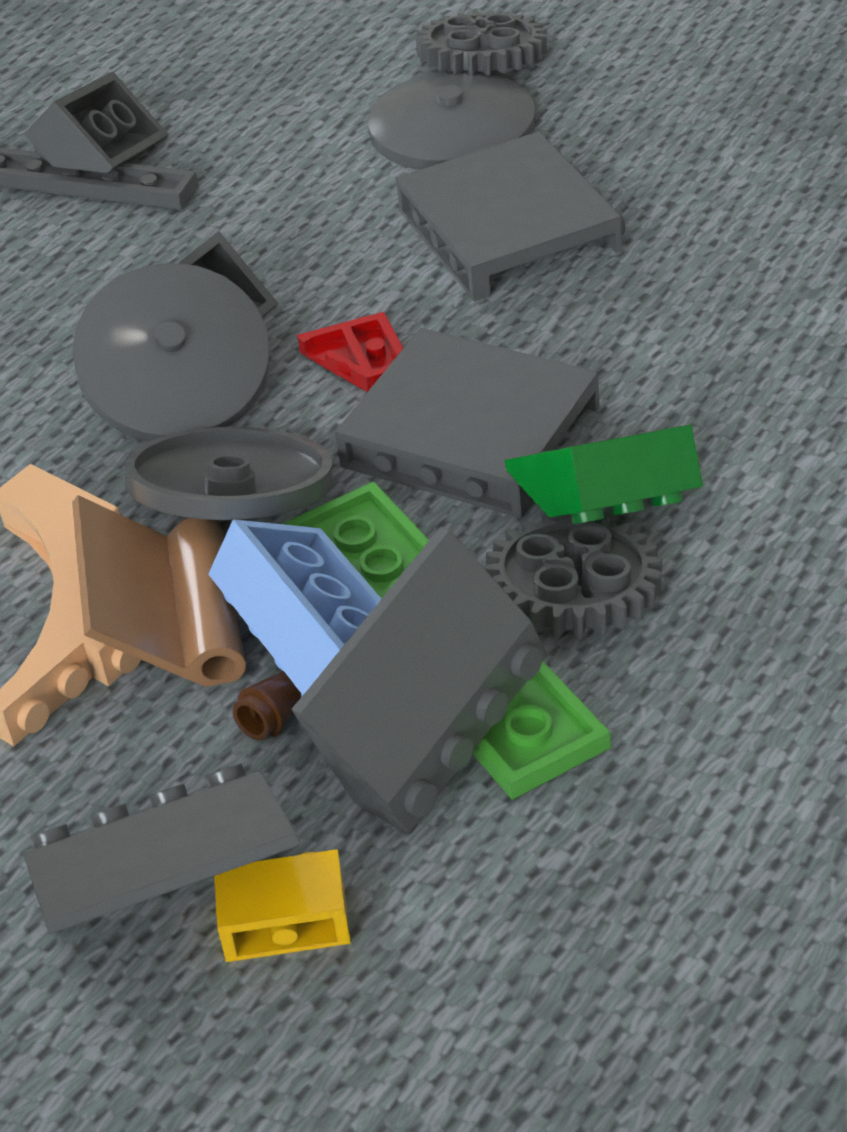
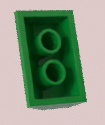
[504,424,703,524]

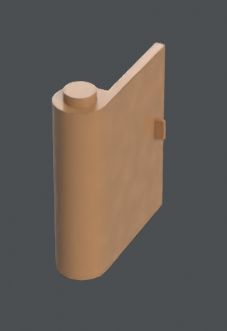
[72,495,246,687]

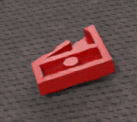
[297,312,403,392]

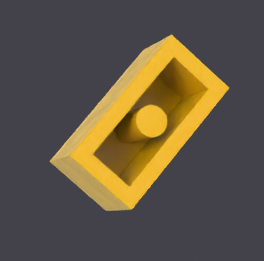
[214,849,351,962]

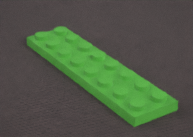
[283,481,611,800]

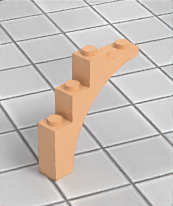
[0,464,141,746]

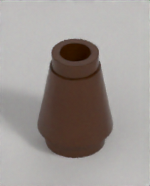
[233,671,302,740]

